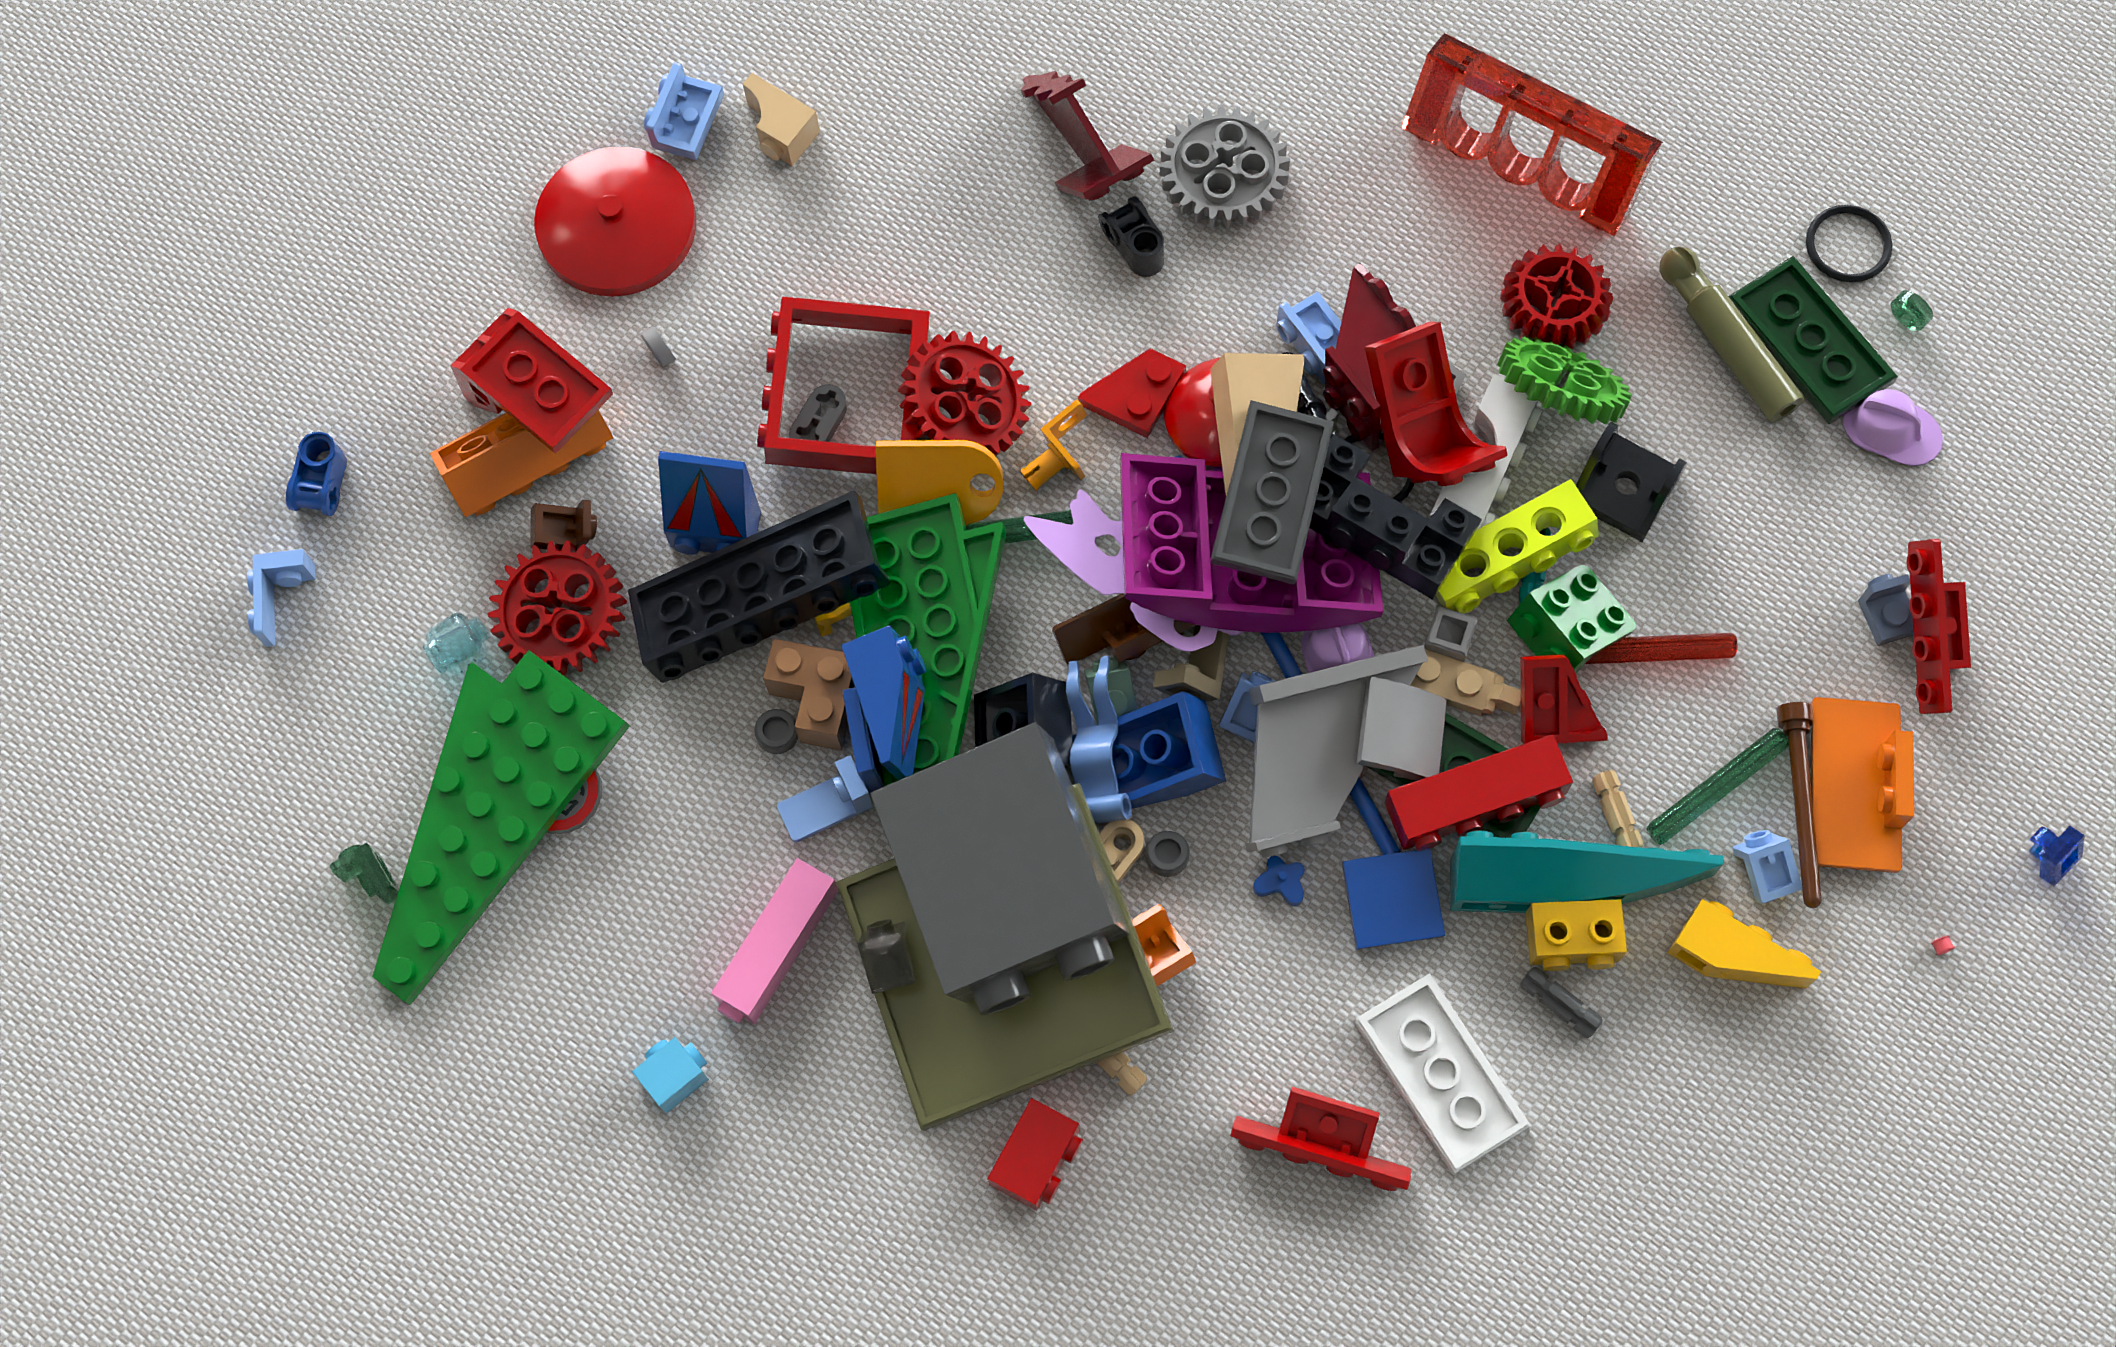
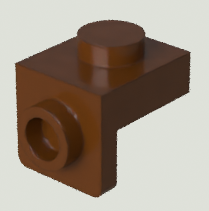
[530,499,597,551]

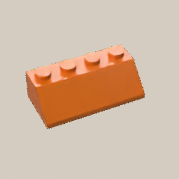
[430,410,614,518]

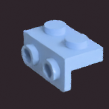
[644,62,725,161]
[1276,292,1341,385]

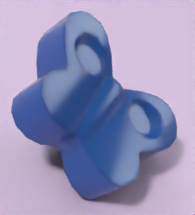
[1253,856,1305,907]

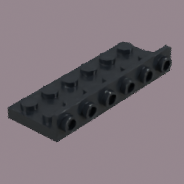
[628,490,890,683]

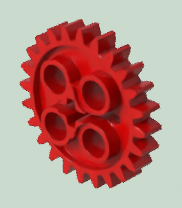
[898,331,1031,457]
[488,540,627,676]

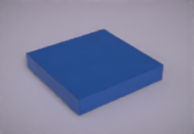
[842,687,884,796]
[1342,848,1445,950]

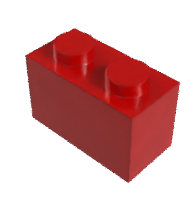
[987,1098,1083,1211]

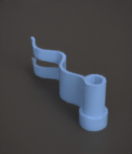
[1066,656,1132,823]

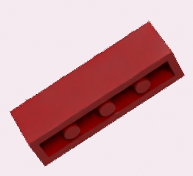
[1384,734,1573,851]

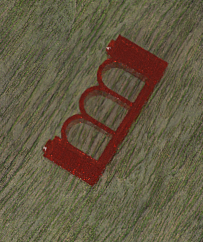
[1401,33,1663,237]

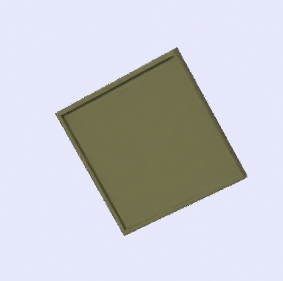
[836,783,1174,1131]

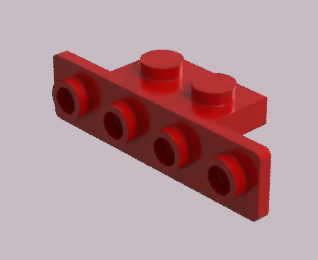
[1906,539,1971,714]
[1230,1086,1411,1191]

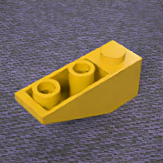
[1667,899,1821,989]

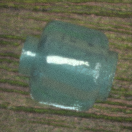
[423,612,490,676]

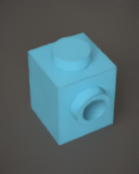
[632,1037,709,1114]

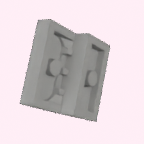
[1357,676,1447,781]

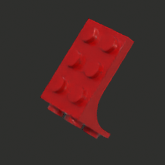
[1365,321,1508,486]

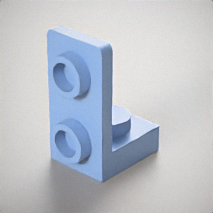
[247,549,316,647]
[777,755,873,843]

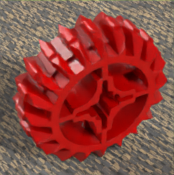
[1500,243,1613,349]

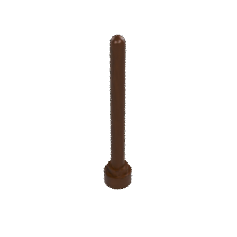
[1776,702,1822,908]

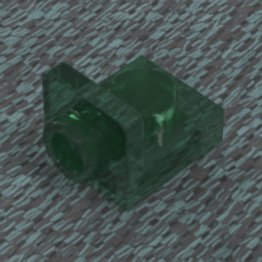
[329,842,399,905]

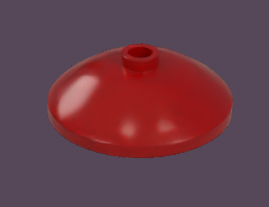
[1164,357,1222,467]

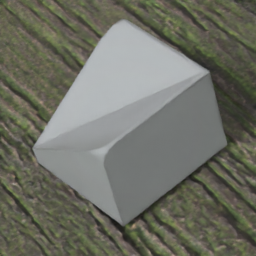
[1424,605,1478,662]

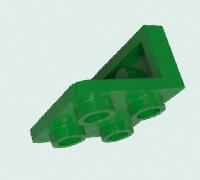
[1506,565,1636,673]

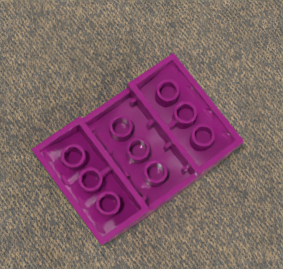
[1120,453,1384,633]

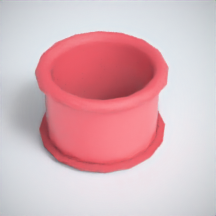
[1931,935,1955,955]

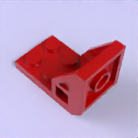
[450,308,613,454]

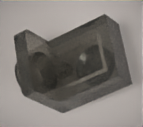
[857,919,917,994]

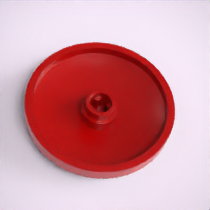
[534,147,696,297]

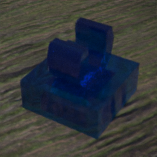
[2029,825,2085,887]

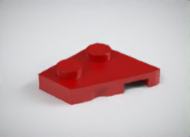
[1078,348,1187,439]
[1520,655,1608,744]

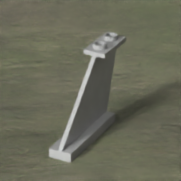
[1245,644,1428,858]

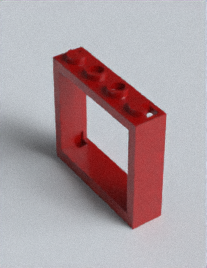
[757,296,930,475]

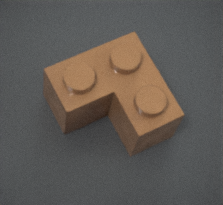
[763,638,855,751]

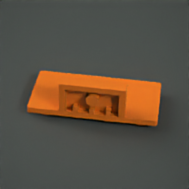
[1811,697,1914,873]

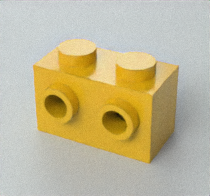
[1525,899,1627,971]

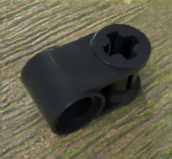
[1098,196,1164,277]

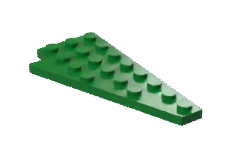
[850,493,1007,787]
[372,650,630,1005]

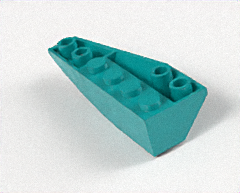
[1450,831,1724,913]

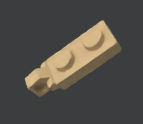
[1410,645,1521,716]

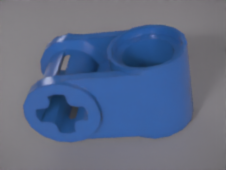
[286,431,347,516]

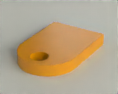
[875,440,1004,525]

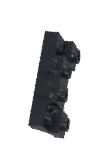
[1309,434,1482,600]

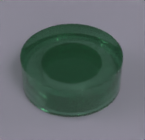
[1890,290,1933,331]

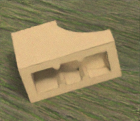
[743,73,820,166]

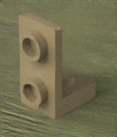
[1153,625,1229,702]

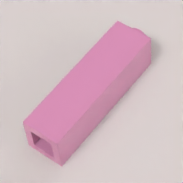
[711,858,839,1024]

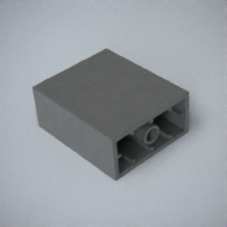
[870,722,1130,1015]

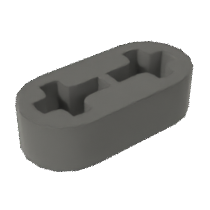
[789,384,847,442]

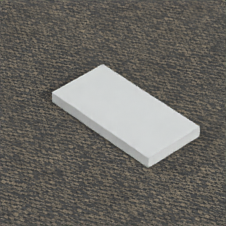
[1354,973,1531,1176]

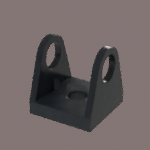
[1576,422,1687,542]

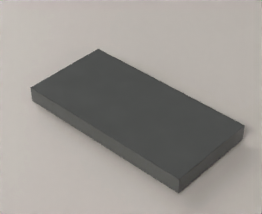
[1210,400,1334,585]

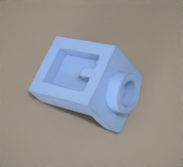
[1732,830,1802,904]

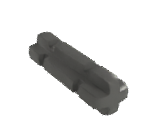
[1520,967,1603,1038]

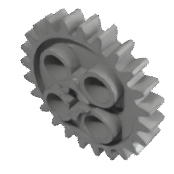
[1159,105,1290,229]

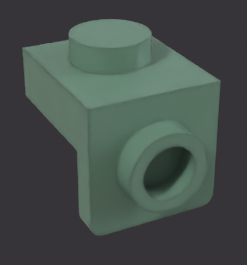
[1084,657,1137,726]

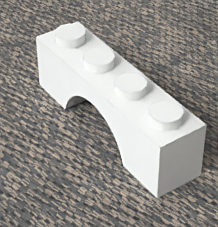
[1429,374,1543,530]

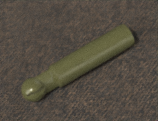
[1659,246,1805,423]

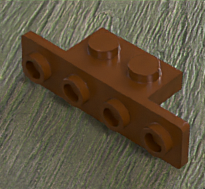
[1052,593,1196,665]

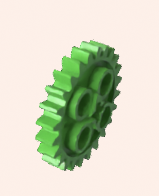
[1497,337,1632,424]

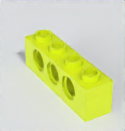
[1436,479,1599,614]

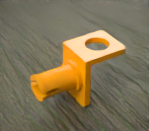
[1019,400,1087,491]

